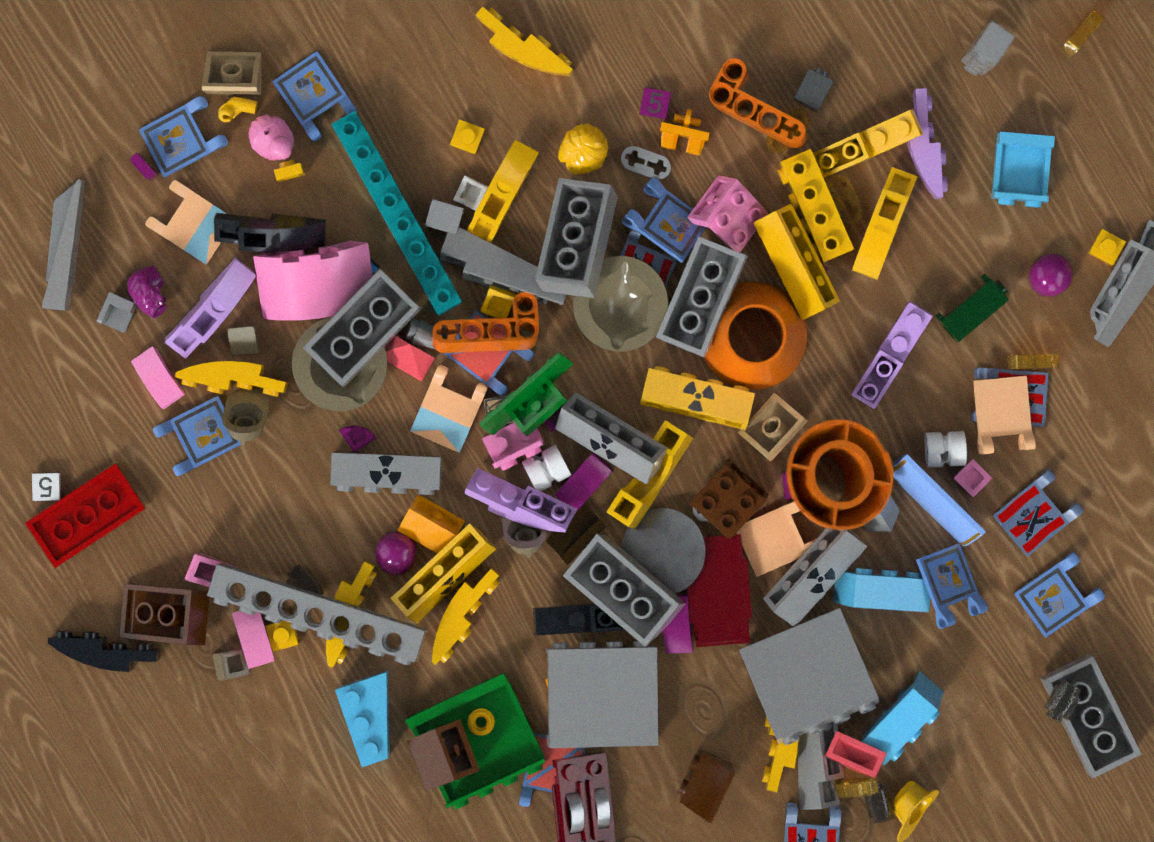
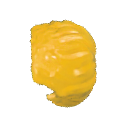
[558,123,609,175]

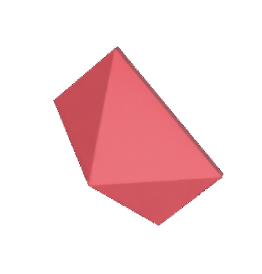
[385,335,435,381]
[825,731,887,779]

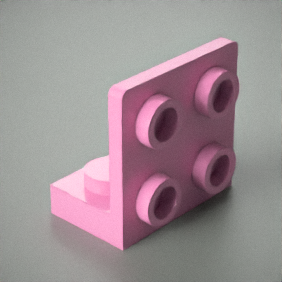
[687,175,768,253]
[482,422,545,471]

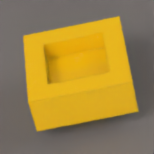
[450,119,485,155]
[274,160,305,182]
[1088,229,1126,266]
[480,284,516,318]
[265,620,299,652]

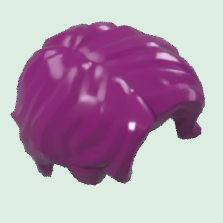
[128,265,167,318]

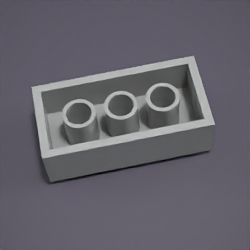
[535,178,618,298]
[303,269,421,387]
[1039,654,1142,779]

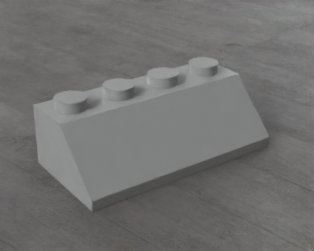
[656,236,748,358]
[563,534,686,647]

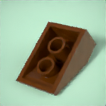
[119,584,209,645]
[677,750,735,824]

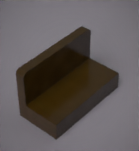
[546,504,607,565]

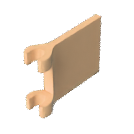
[973,376,1036,454]
[737,501,817,577]

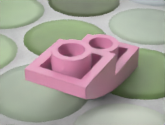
[131,346,185,409]
[232,611,275,669]

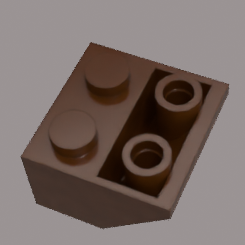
[407,719,480,792]

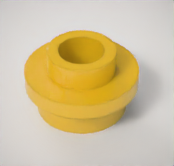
[468,708,495,736]

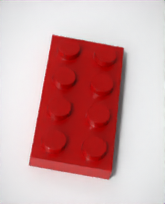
[25,463,147,568]

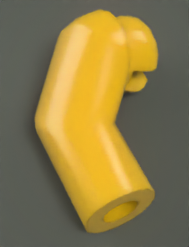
[218,97,258,122]

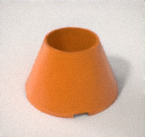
[704,281,807,390]
[787,419,894,530]

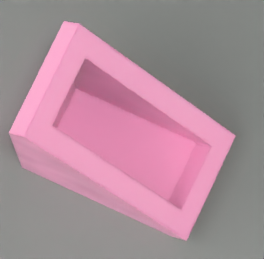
[185,552,238,587]

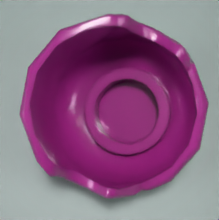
[1029,253,1073,297]
[375,531,416,575]

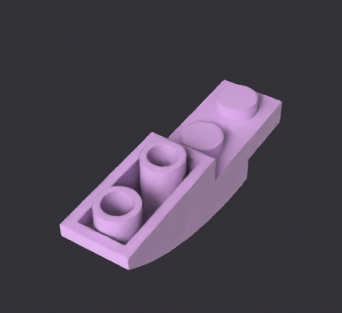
[907,88,948,199]
[165,257,256,359]
[851,300,933,409]
[465,468,577,532]

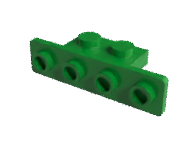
[479,352,573,436]

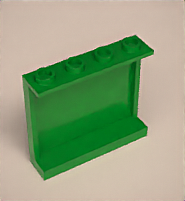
[405,672,546,810]

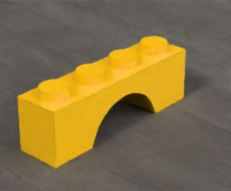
[607,420,694,530]

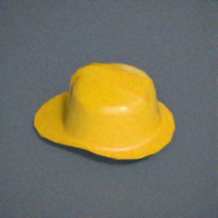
[893,781,939,842]

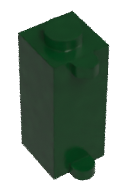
[935,273,1009,343]

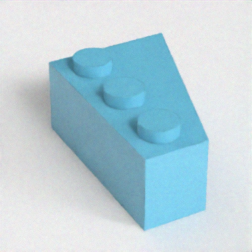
[833,568,930,612]
[335,669,390,767]
[861,671,944,766]

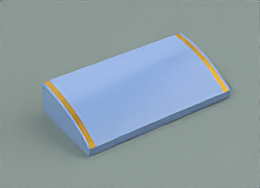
[892,454,986,547]

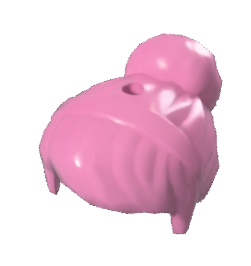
[248,114,294,161]

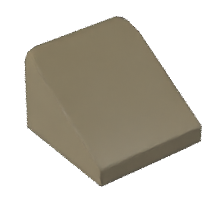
[227,326,259,356]
[213,648,250,681]

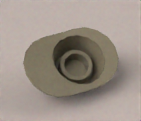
[222,387,269,446]
[502,517,548,559]

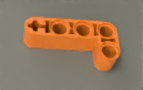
[709,58,808,148]
[432,292,539,353]

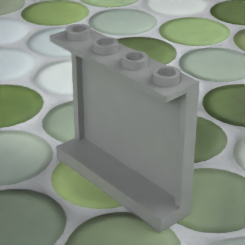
[739,608,879,745]
[546,641,658,748]

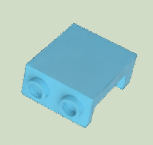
[991,132,1055,208]

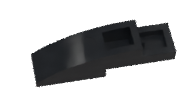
[214,213,326,252]
[533,603,625,636]
[48,631,160,672]

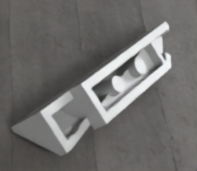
[42,179,85,311]
[1090,220,1154,347]
[439,227,566,305]
[798,721,845,810]

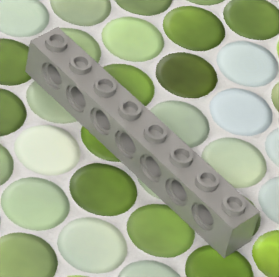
[207,563,428,665]

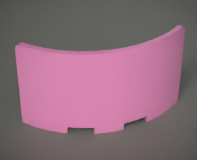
[253,240,373,321]

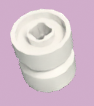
[924,431,967,468]
[522,444,572,492]

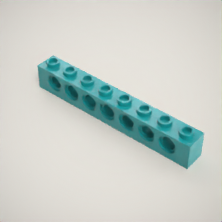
[331,111,463,316]

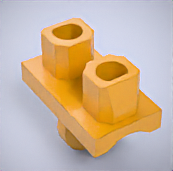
[660,108,710,156]

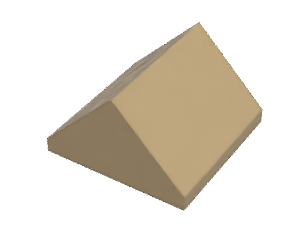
[202,52,262,95]
[738,393,808,462]

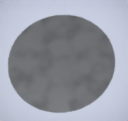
[621,508,705,594]

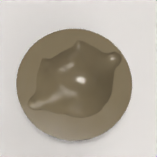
[573,256,668,352]
[292,317,388,411]

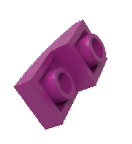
[555,452,614,512]
[663,594,694,654]

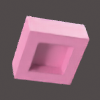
[953,459,992,497]

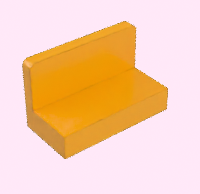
[398,494,465,554]

